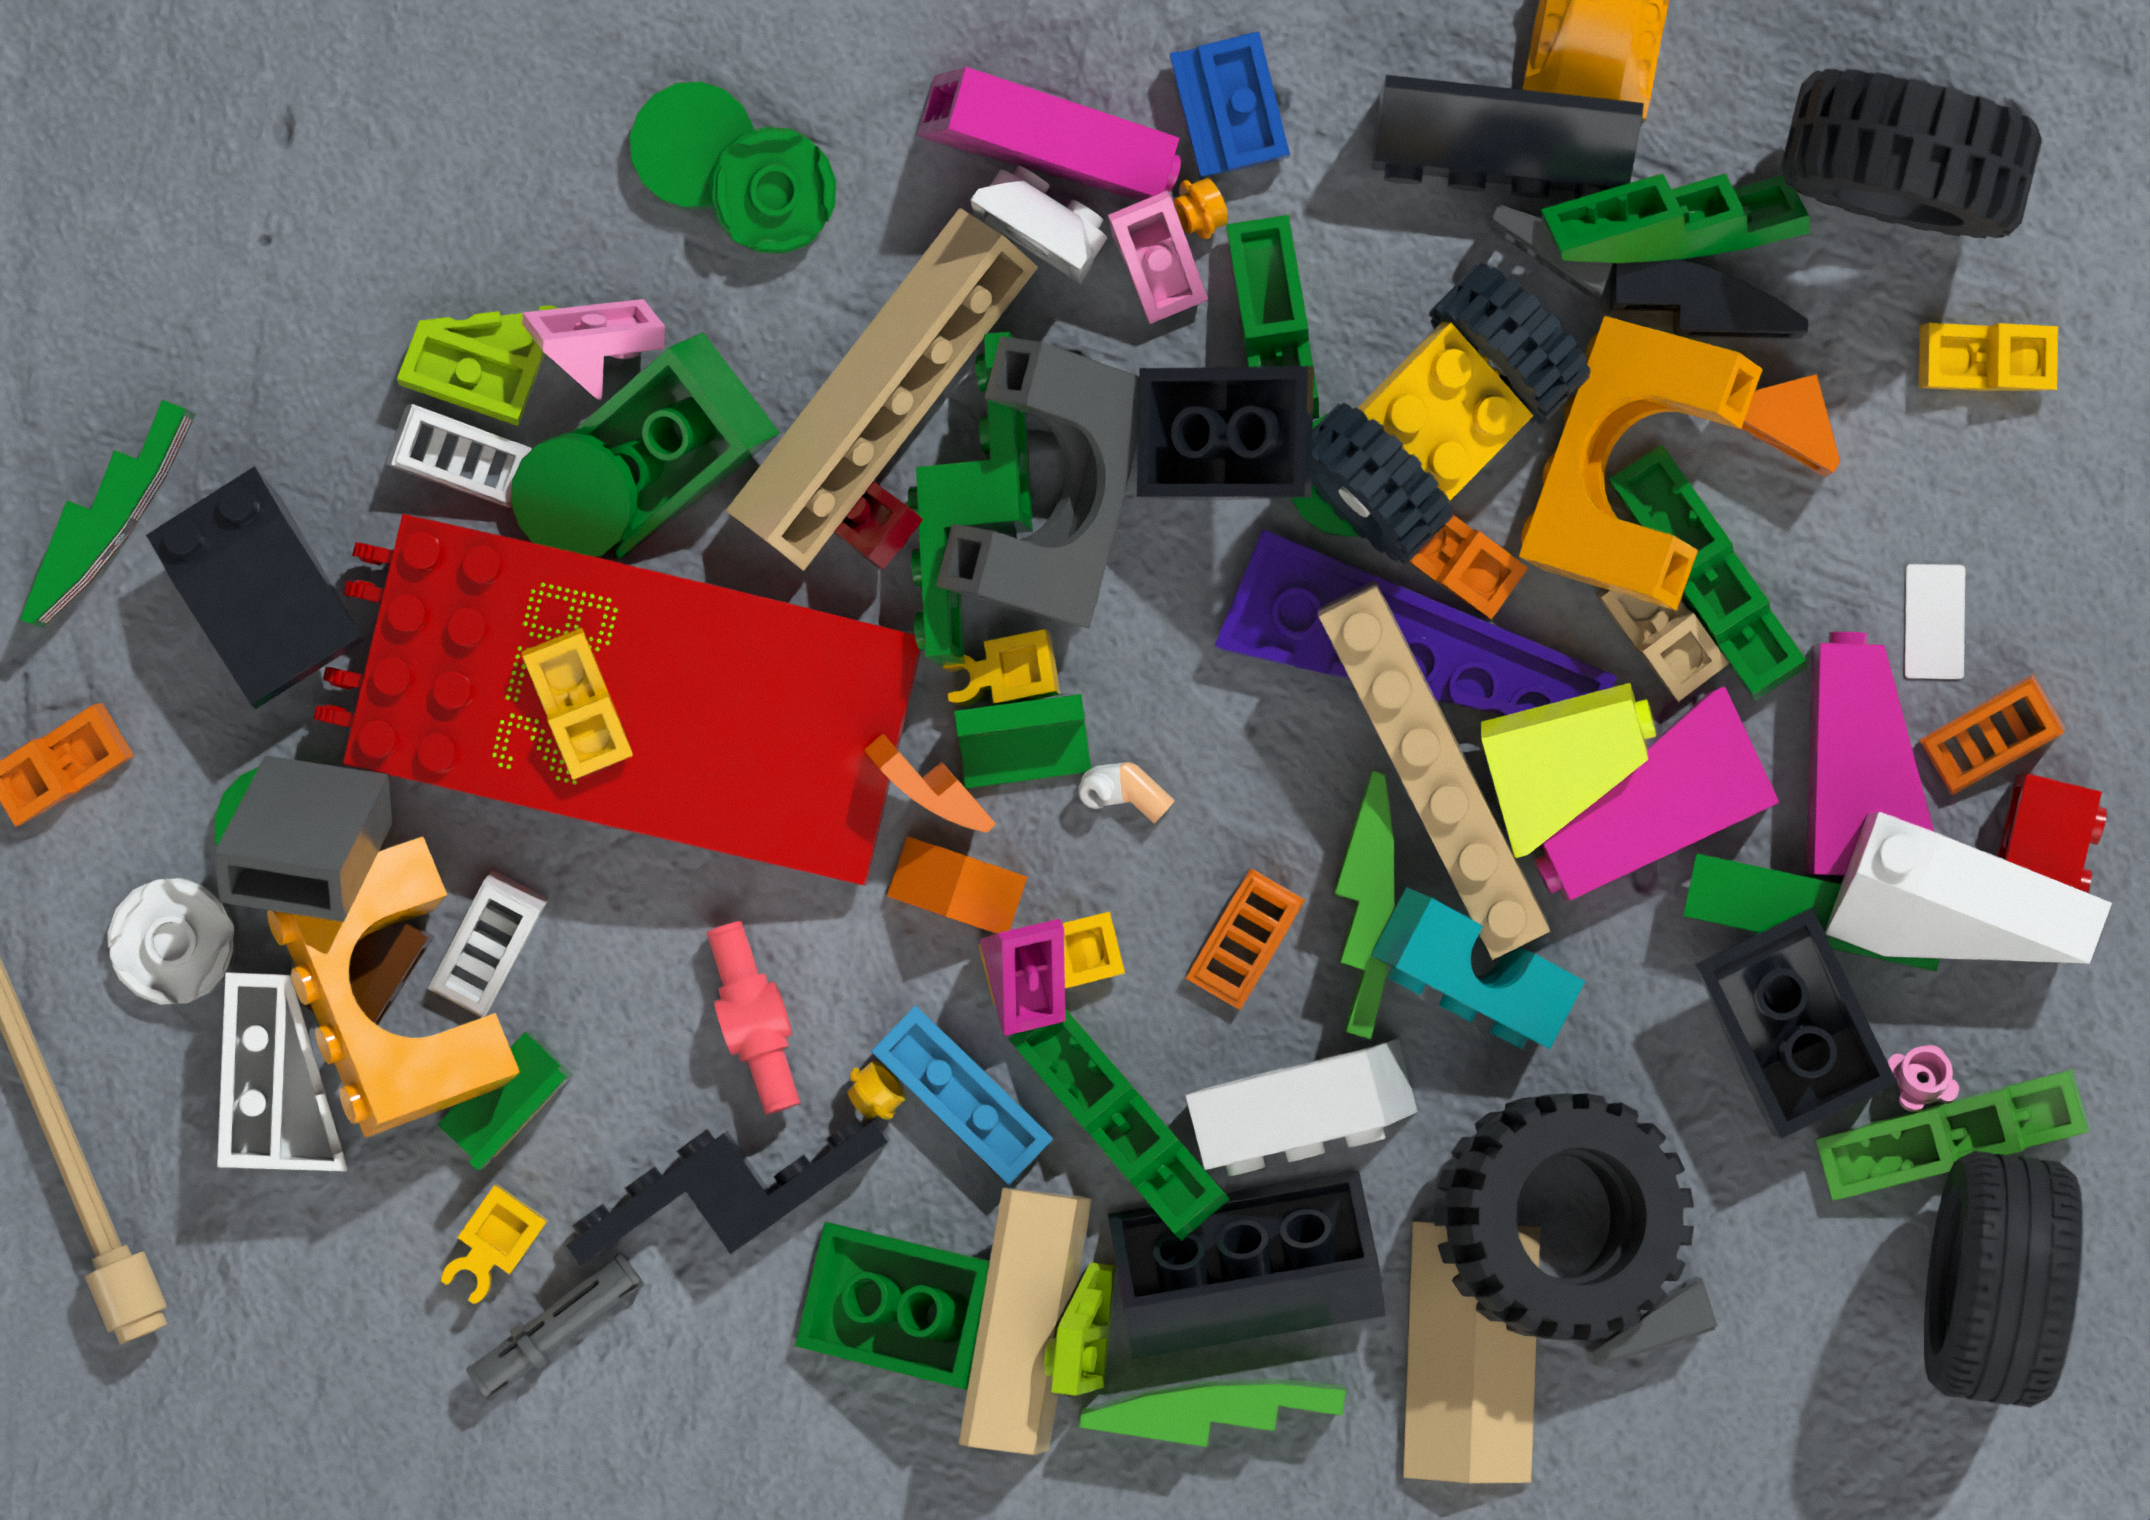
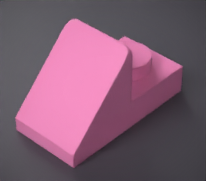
[1108,190,1208,324]
[522,299,665,400]

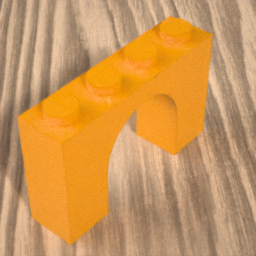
[1519,316,1762,611]
[267,836,520,1138]

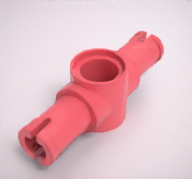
[706,921,801,1115]

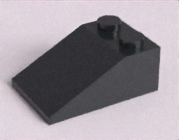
[1137,366,1314,500]
[146,466,364,710]
[1695,908,1897,1139]

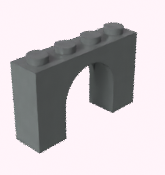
[936,336,1139,629]

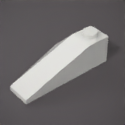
[1824,812,2112,963]

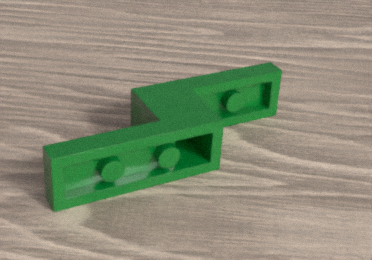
[908,332,1033,666]

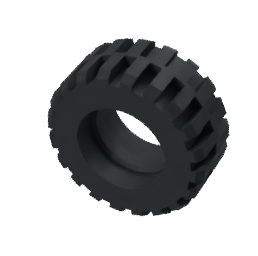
[1780,68,2042,239]
[1434,1093,1694,1340]

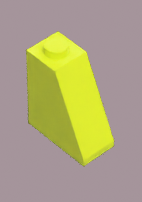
[1481,683,1657,858]

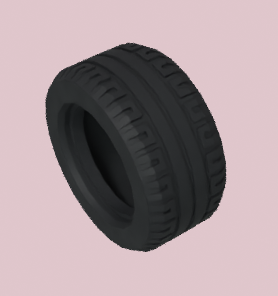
[1924,1151,2083,1408]

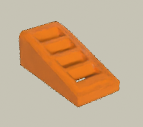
[1920,673,2065,795]
[1185,868,1305,1010]

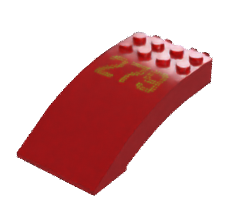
[313,514,921,886]

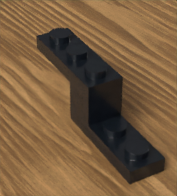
[566,1117,890,1266]

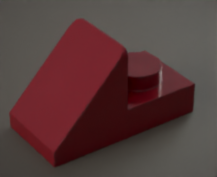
[834,481,924,570]

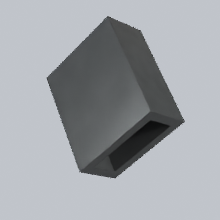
[214,756,392,922]

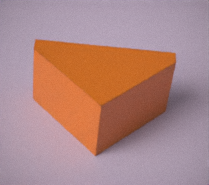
[1741,374,1840,478]
[887,836,1028,933]

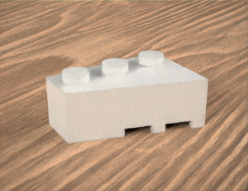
[217,972,348,1171]
[1186,1038,1418,1176]

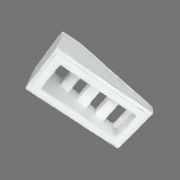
[385,404,532,508]
[428,870,548,1018]

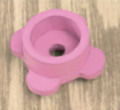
[1888,1045,1959,1112]

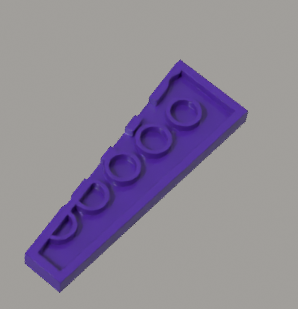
[1214,529,1617,716]

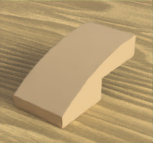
[1595,588,1729,702]

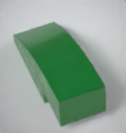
[1226,215,1319,419]

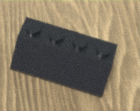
[1371,75,1644,199]
[1108,1171,1386,1359]

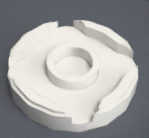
[107,878,237,1005]

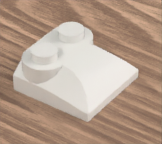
[971,166,1108,284]

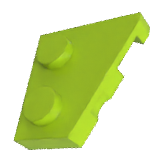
[397,305,559,426]
[1044,1262,1116,1396]

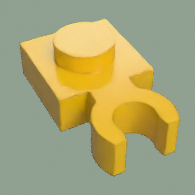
[943,629,1061,706]
[441,1184,549,1304]

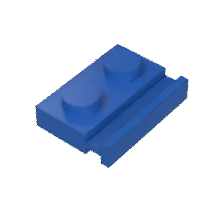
[1169,31,1290,180]

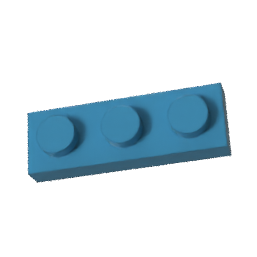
[871,1005,1054,1185]

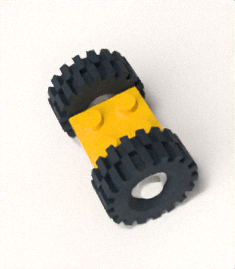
[1311,263,1591,563]

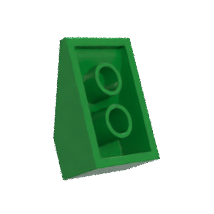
[572,332,780,559]
[795,1222,990,1390]

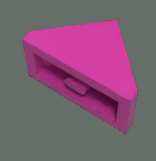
[980,919,1065,1036]

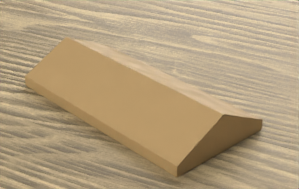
[958,1188,1092,1455]
[1403,1221,1540,1483]

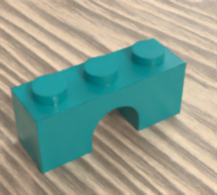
[1371,887,1586,1050]

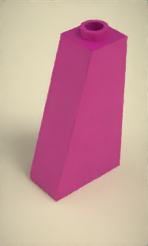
[917,67,1181,201]
[1806,632,1934,876]
[1534,686,1780,901]

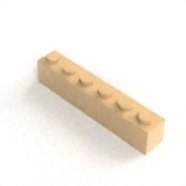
[726,208,1038,571]
[1318,580,1550,960]

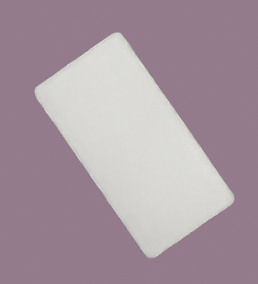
[1905,564,1965,679]

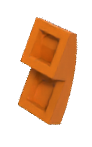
[1407,514,1528,620]
[0,703,135,827]
[864,734,997,833]

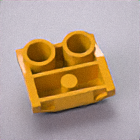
[1522,0,1670,121]

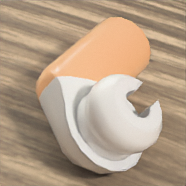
[1078,762,1175,824]

